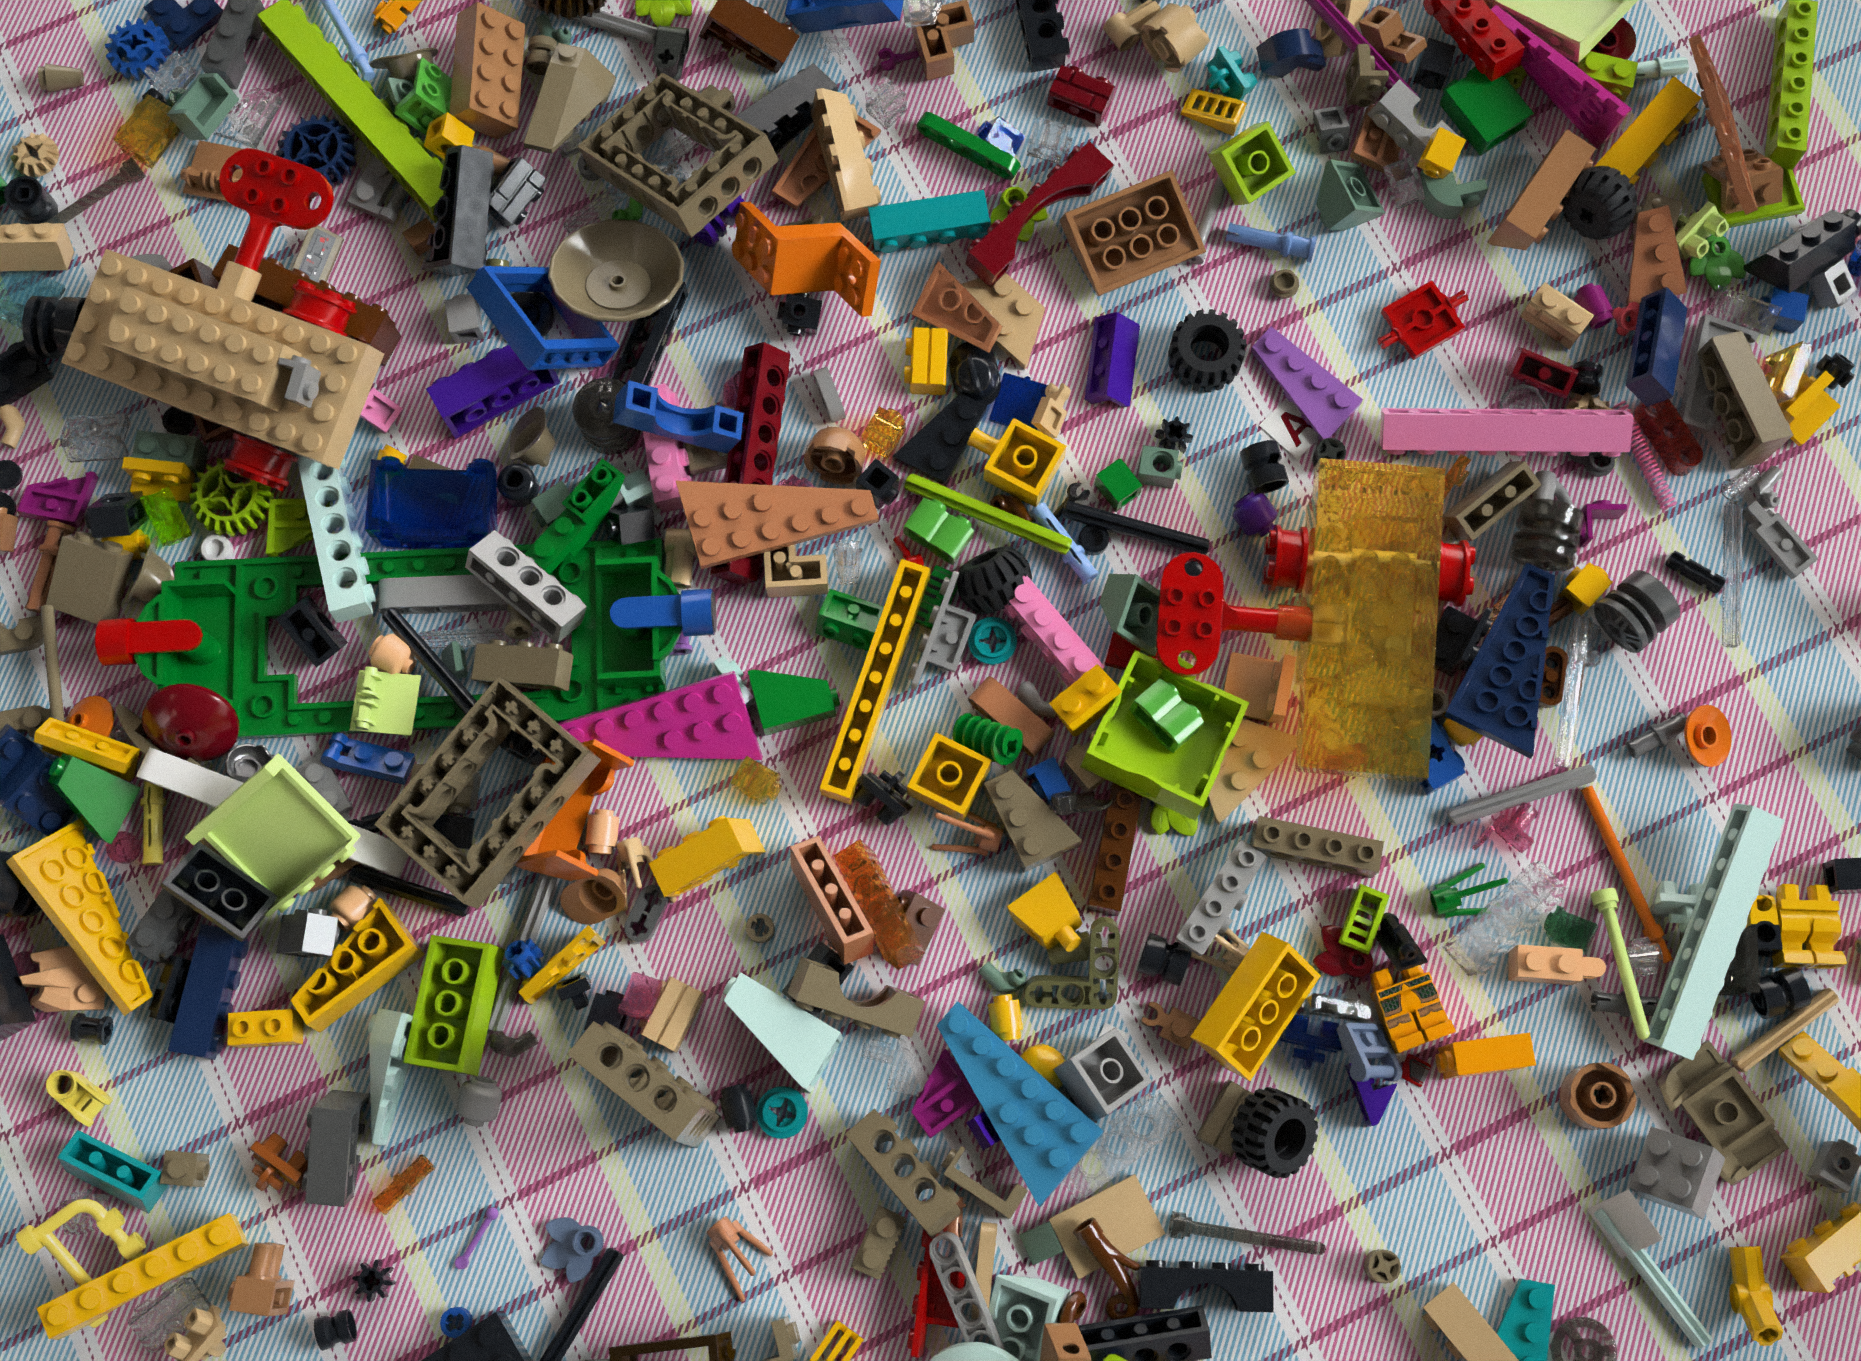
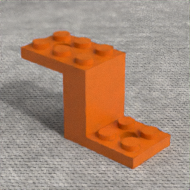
[732,202,881,317]

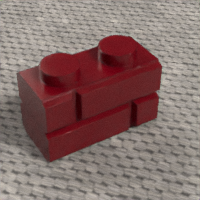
[1047,65,1115,126]
[1504,347,1578,399]

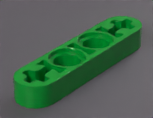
[916,112,1021,180]

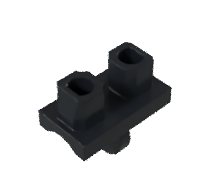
[854,770,913,826]

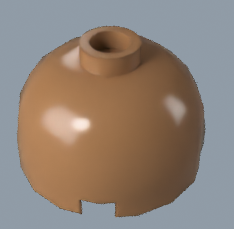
[804,427,866,484]

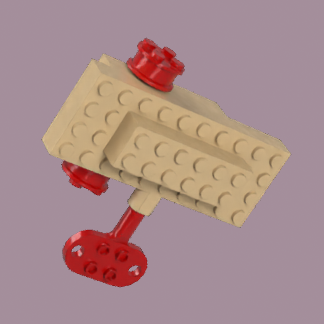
[61,148,384,491]

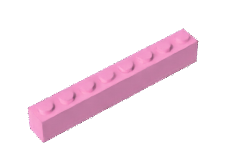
[1379,408,1633,457]

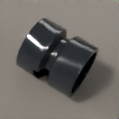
[4,175,58,224]
[1240,440,1289,494]
[1137,932,1192,987]
[1748,966,1811,1020]

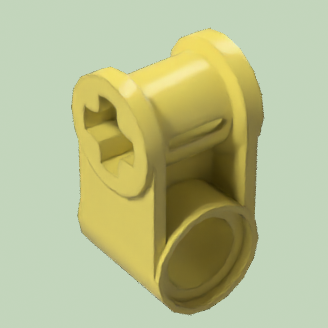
[46,1070,113,1127]

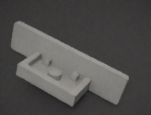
[907,571,976,691]
[1175,840,1266,956]

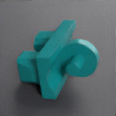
[1206,45,1258,101]

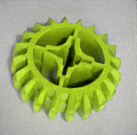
[189,455,274,537]

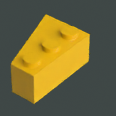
[648,816,766,897]
[1780,1202,1861,1293]

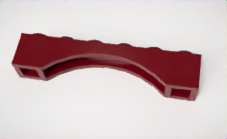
[965,141,1114,287]

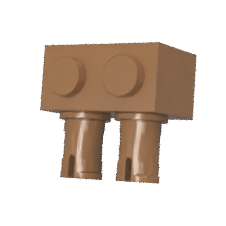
[227,1242,295,1317]

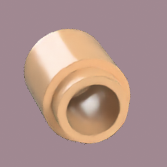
[585,809,619,855]

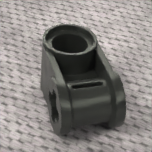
[653,25,690,81]

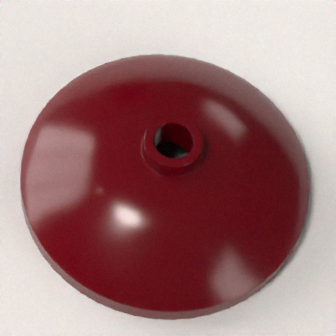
[142,684,240,762]

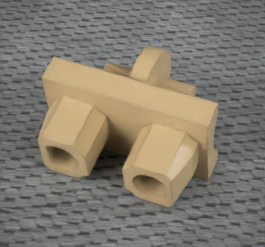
[164,1305,227,1361]

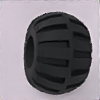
[1562,166,1637,240]
[957,546,1032,614]

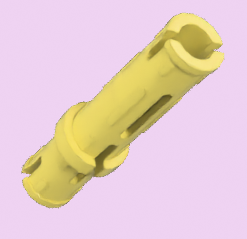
[140,781,167,866]

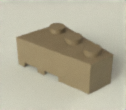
[983,770,1082,873]

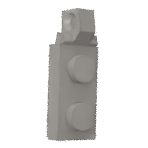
[1740,500,1818,580]

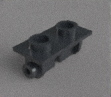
[1375,913,1428,972]
[148,955,191,1024]

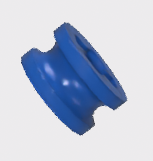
[440,1307,473,1338]

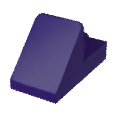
[1345,1063,1397,1127]

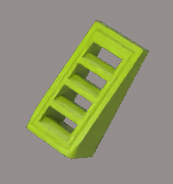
[1338,884,1390,955]

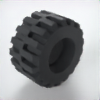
[1168,309,1247,392]
[1230,1087,1318,1179]

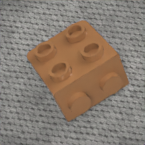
[1702,149,1783,214]

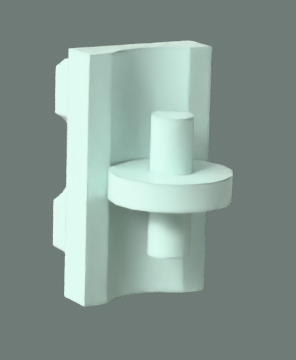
[1650,881,1703,933]

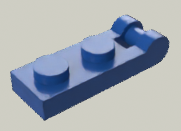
[320,732,416,785]

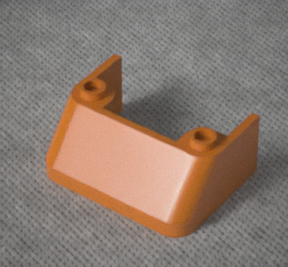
[514,739,634,881]

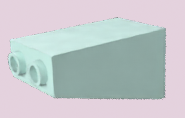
[723,972,843,1093]

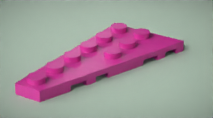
[1491,5,1632,149]
[558,671,763,760]

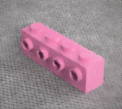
[643,383,691,513]
[1003,576,1105,687]

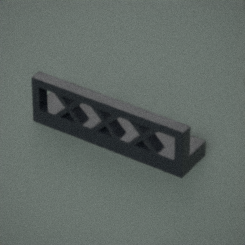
[610,282,689,389]

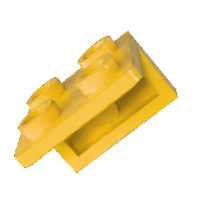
[1049,664,1122,736]

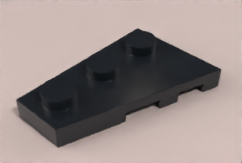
[892,393,987,486]

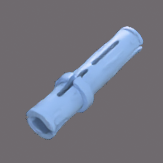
[1030,502,1099,585]

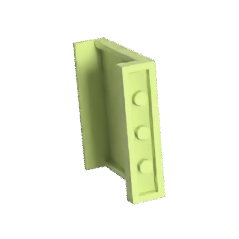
[1483,0,1638,63]
[185,753,361,918]

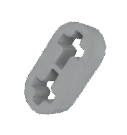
[813,366,846,423]

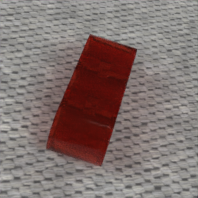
[1634,399,1703,476]

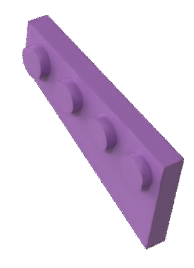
[1251,326,1363,441]

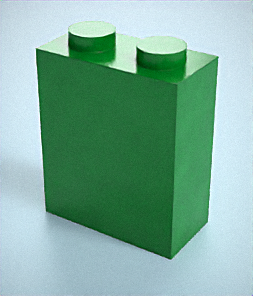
[1439,66,1534,156]

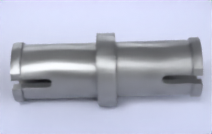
[1625,712,1687,759]

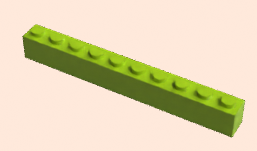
[257,0,444,223]

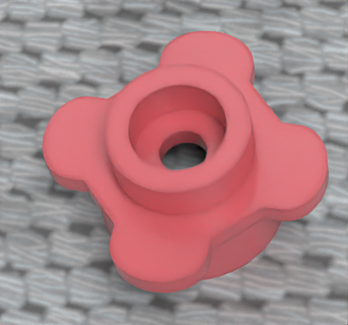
[1612,302,1640,336]

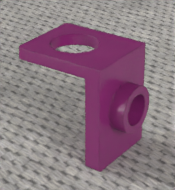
[1578,500,1627,547]

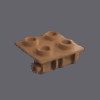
[180,140,243,202]

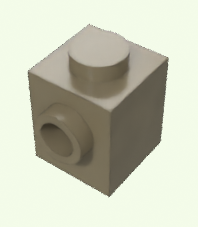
[160,1150,210,1187]

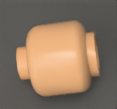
[368,633,417,674]
[330,885,377,932]

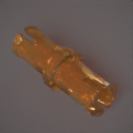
[372,1154,435,1215]

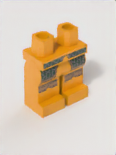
[1369,965,1456,1054]

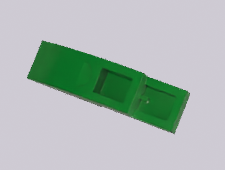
[524,458,625,575]

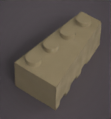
[1697,331,1793,471]

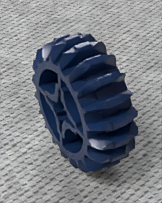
[276,114,357,189]

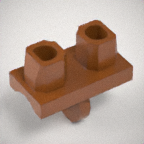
[250,1132,308,1191]

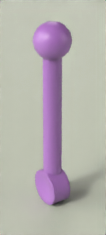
[455,1207,499,1269]

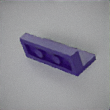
[1084,312,1140,407]

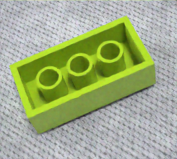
[403,935,505,1076]

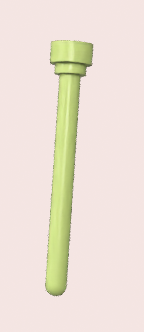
[1590,888,1650,1040]

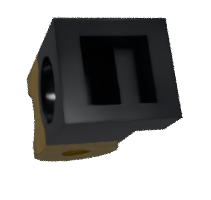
[1742,895,1783,957]

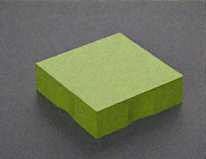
[1080,650,1250,821]

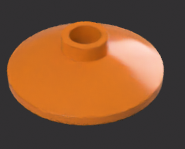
[65,696,114,737]
[1684,705,1732,767]

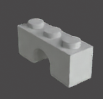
[1367,79,1457,164]

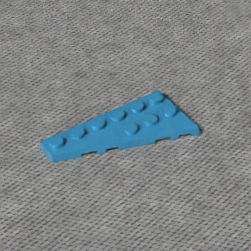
[937,1001,1105,1207]

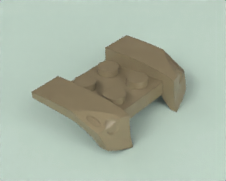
[1657,1040,1789,1186]

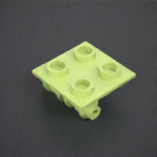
[350,667,421,736]

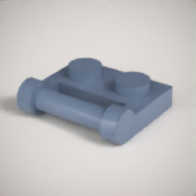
[1336,1023,1403,1082]

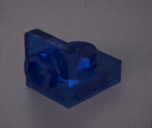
[976,116,1026,157]

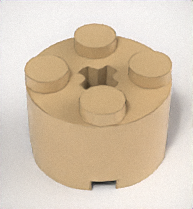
[1141,3,1210,73]

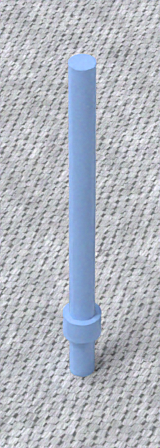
[320,0,375,81]

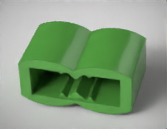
[903,498,974,565]
[1129,678,1204,753]

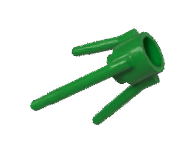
[1429,863,1508,919]

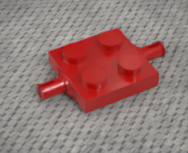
[1377,280,1469,360]

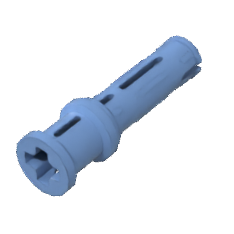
[1226,222,1317,263]

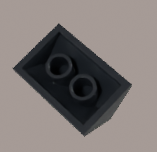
[0,934,36,1041]

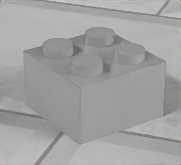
[1053,1027,1152,1122]
[1629,1127,1725,1220]

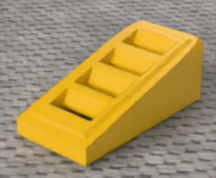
[1180,88,1247,136]

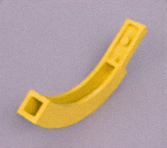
[1778,1031,1861,1133]

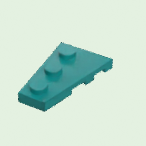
[1496,1279,1555,1361]

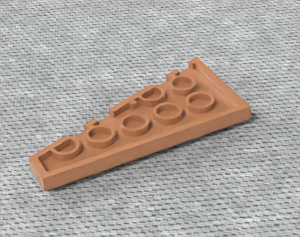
[1688,34,1758,214]
[676,480,879,569]

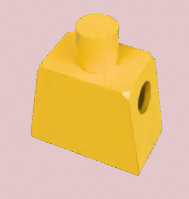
[1007,872,1083,952]

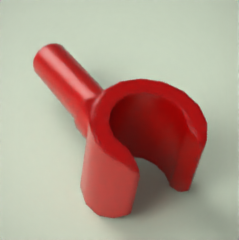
[893,536,924,566]

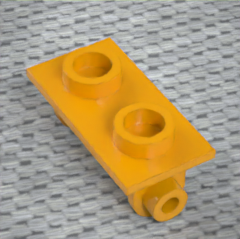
[373,0,423,35]

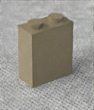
[46,531,134,624]

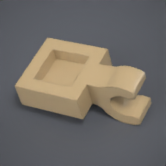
[1031,383,1071,438]

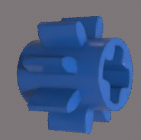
[502,938,544,980]

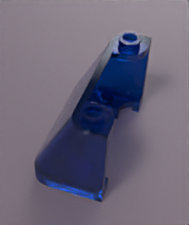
[364,456,498,550]

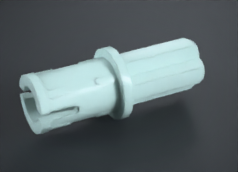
[1635,57,1689,81]

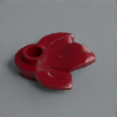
[1313,922,1373,978]

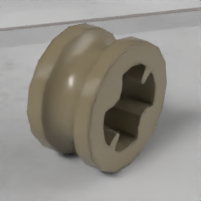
[746,913,775,943]

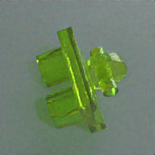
[140,487,192,547]

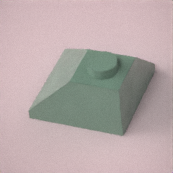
[1316,159,1385,231]
[1099,574,1160,656]

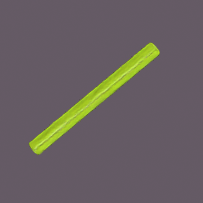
[904,474,1072,555]

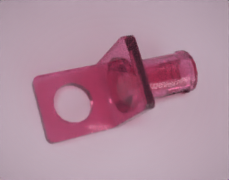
[1471,802,1538,853]
[617,972,663,1023]

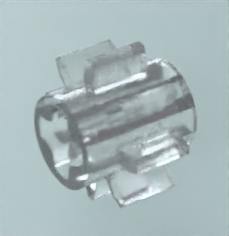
[1626,937,1663,977]

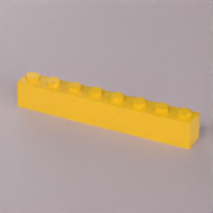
[820,559,930,805]

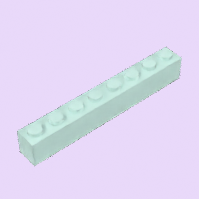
[1644,803,1784,1060]

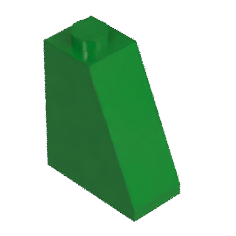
[748,669,841,736]
[48,753,141,844]

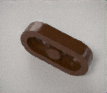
[1539,646,1569,708]

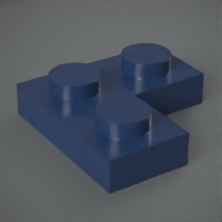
[143,0,224,51]

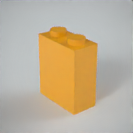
[1435,1032,1536,1080]

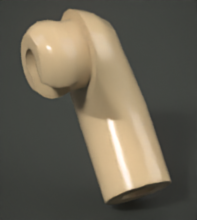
[0,404,26,449]

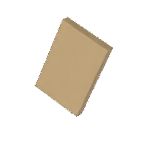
[1048,1174,1166,1279]

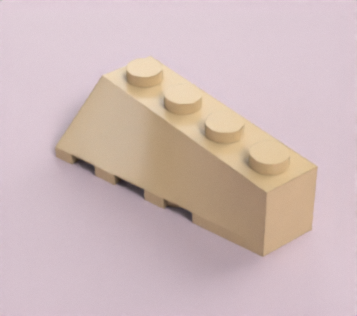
[811,88,881,221]

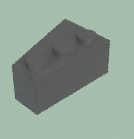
[302,1090,370,1207]

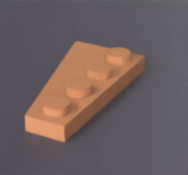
[771,115,881,210]

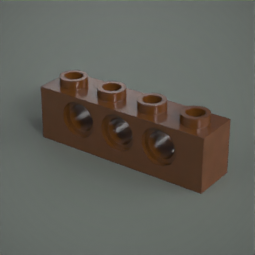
[1087,783,1142,916]

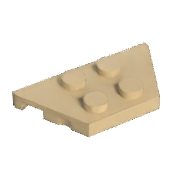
[962,274,1045,370]
[1207,719,1303,825]

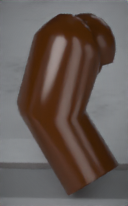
[990,494,1033,522]

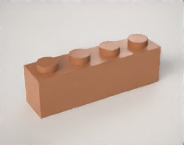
[790,835,874,965]

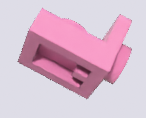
[360,387,403,434]

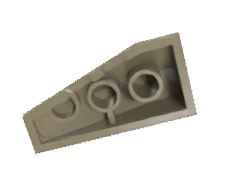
[524,43,616,154]

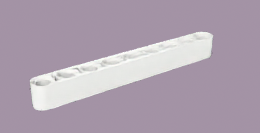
[136,747,408,878]

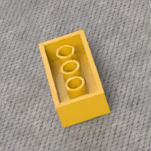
[1190,931,1321,1081]

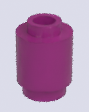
[1573,283,1614,330]

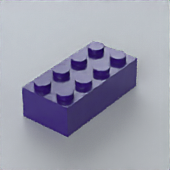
[426,344,561,439]

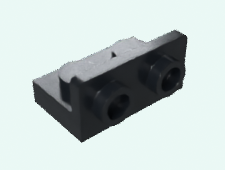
[0,340,54,407]

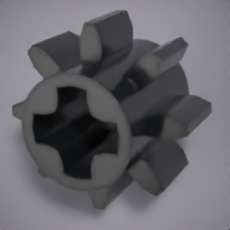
[1816,352,1855,390]
[1155,416,1193,454]
[352,1259,396,1302]

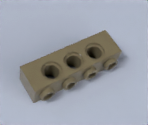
[1250,816,1384,878]
[845,1108,962,1239]

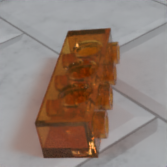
[833,839,925,970]

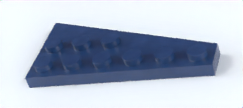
[1444,563,1555,759]

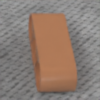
[967,676,1055,758]

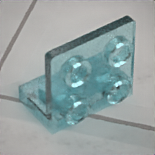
[0,271,66,330]

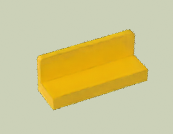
[33,717,140,781]

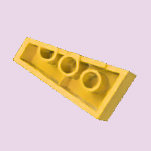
[1594,76,1701,185]
[290,897,425,1032]

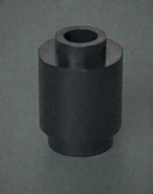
[719,1083,758,1134]

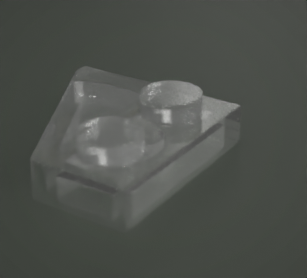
[212,87,283,149]

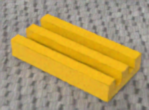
[809,1319,864,1361]

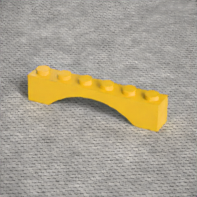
[36,1213,249,1340]

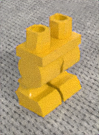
[1772,884,1847,969]

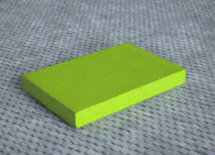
[1701,168,1805,228]

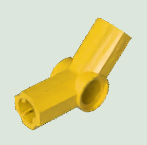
[1729,1246,1783,1346]

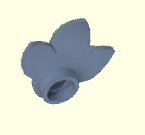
[541,1217,604,1283]

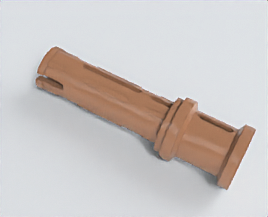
[24,520,75,614]

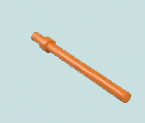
[1581,786,1673,965]

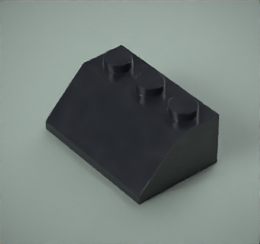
[1744,209,1856,293]
[160,842,278,942]

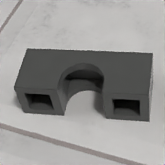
[199,0,265,90]

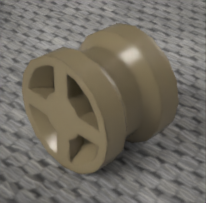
[1363,1249,1401,1284]

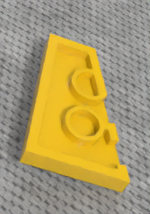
[518,925,606,1005]

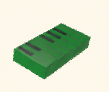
[915,565,958,630]

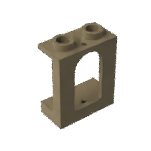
[941,1146,1028,1219]

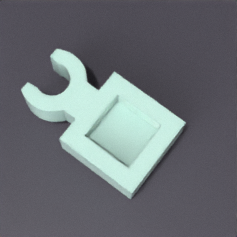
[713,655,755,708]

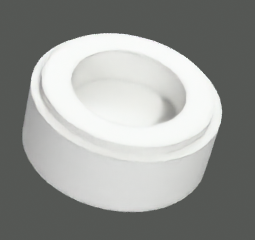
[200,534,234,560]

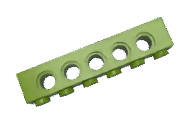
[1765,0,1818,170]

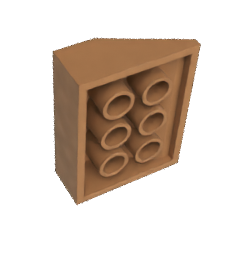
[1059,169,1206,296]

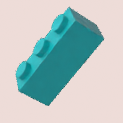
[57,1130,168,1214]

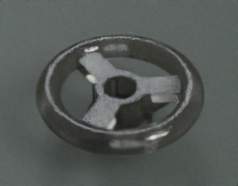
[1551,1317,1617,1361]

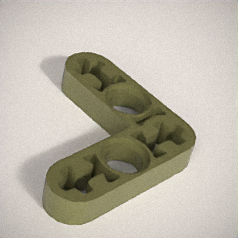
[1024,917,1120,1010]

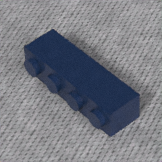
[1625,287,1688,407]
[168,924,249,1060]

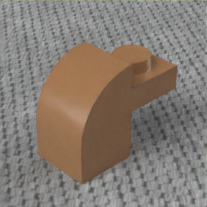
[1358,5,1427,66]

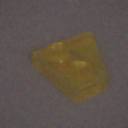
[1765,341,1812,404]

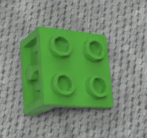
[394,58,452,135]

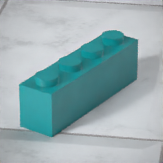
[868,190,990,253]

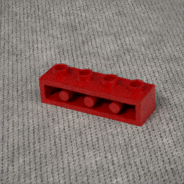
[1423,0,1525,82]

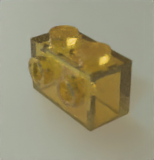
[113,94,181,169]

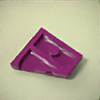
[17,471,99,528]
[911,1049,979,1139]

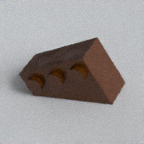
[698,0,799,73]

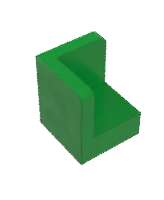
[1094,459,1142,512]

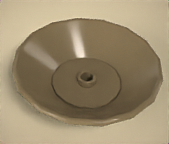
[548,219,685,322]

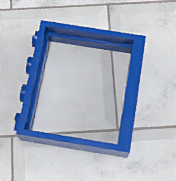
[466,266,620,370]

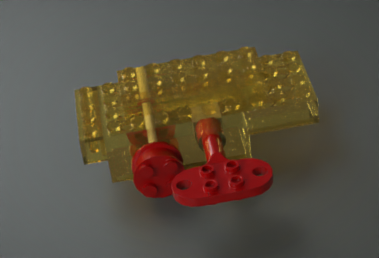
[1156,458,1476,782]

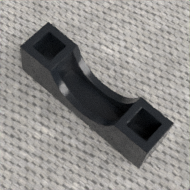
[1138,1260,1274,1313]

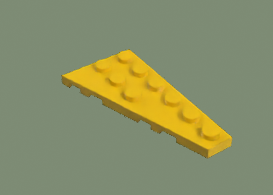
[6,819,153,1016]

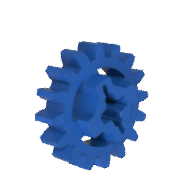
[105,18,172,81]

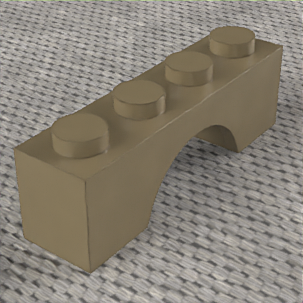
[787,957,925,1039]

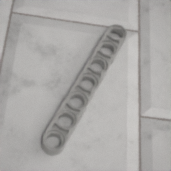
[929,1231,1005,1350]

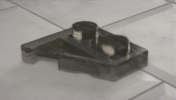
[1301,993,1371,1022]

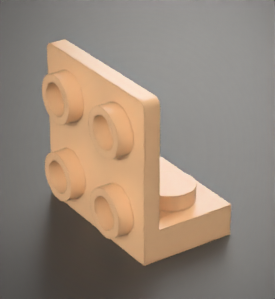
[1223,652,1297,724]

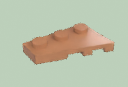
[1626,205,1688,306]

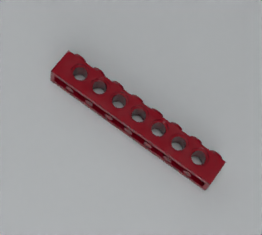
[710,342,791,585]

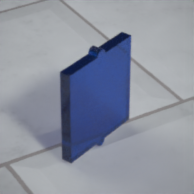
[989,372,1048,430]

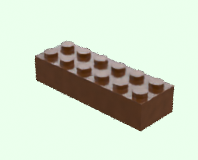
[211,244,401,367]

